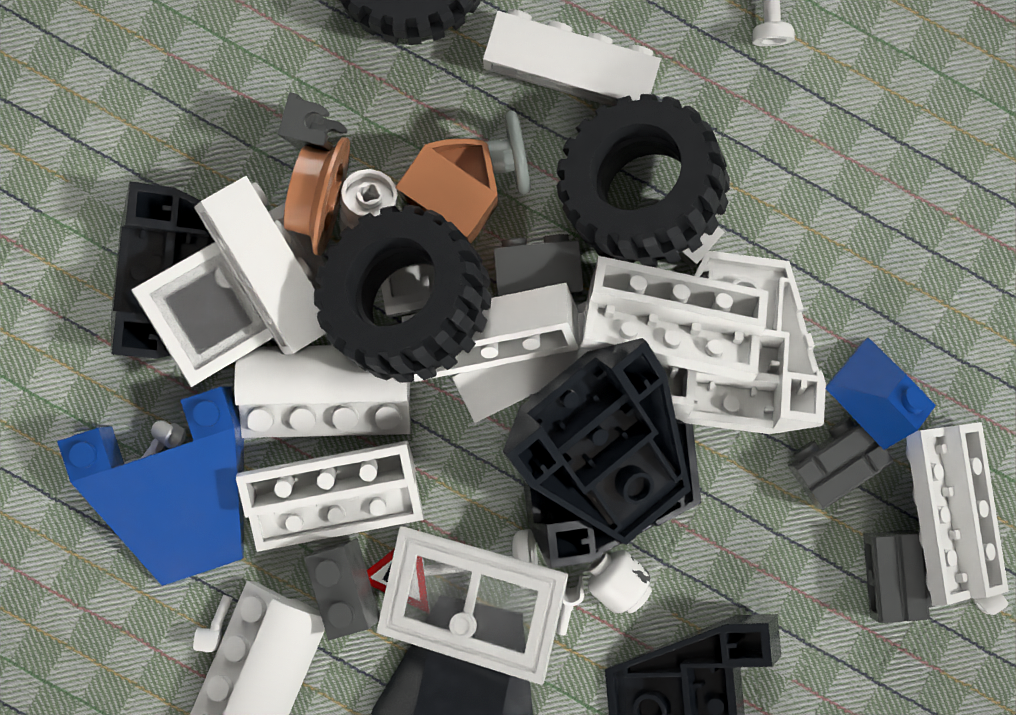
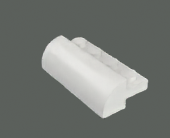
[581,256,769,382]
[234,345,411,438]
[906,422,1009,606]
[236,441,424,552]
[190,581,325,715]

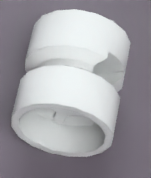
[339,169,398,232]

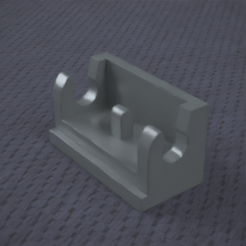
[278,92,348,151]

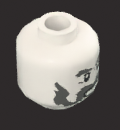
[588,550,652,613]

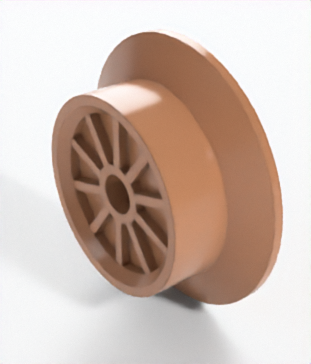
[284,137,350,256]

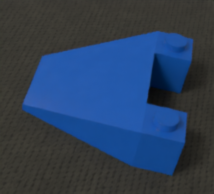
[57,386,244,586]

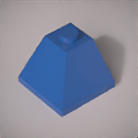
[825,337,936,450]

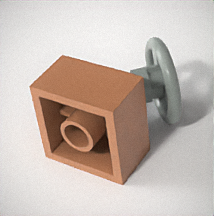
[395,110,531,244]

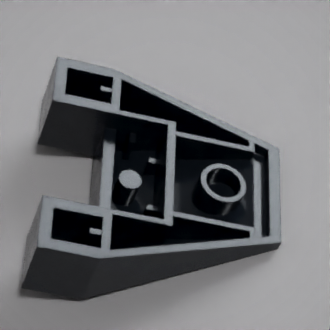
[605,614,781,715]

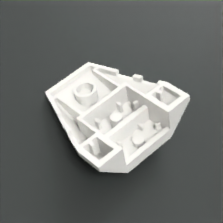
[661,251,826,434]

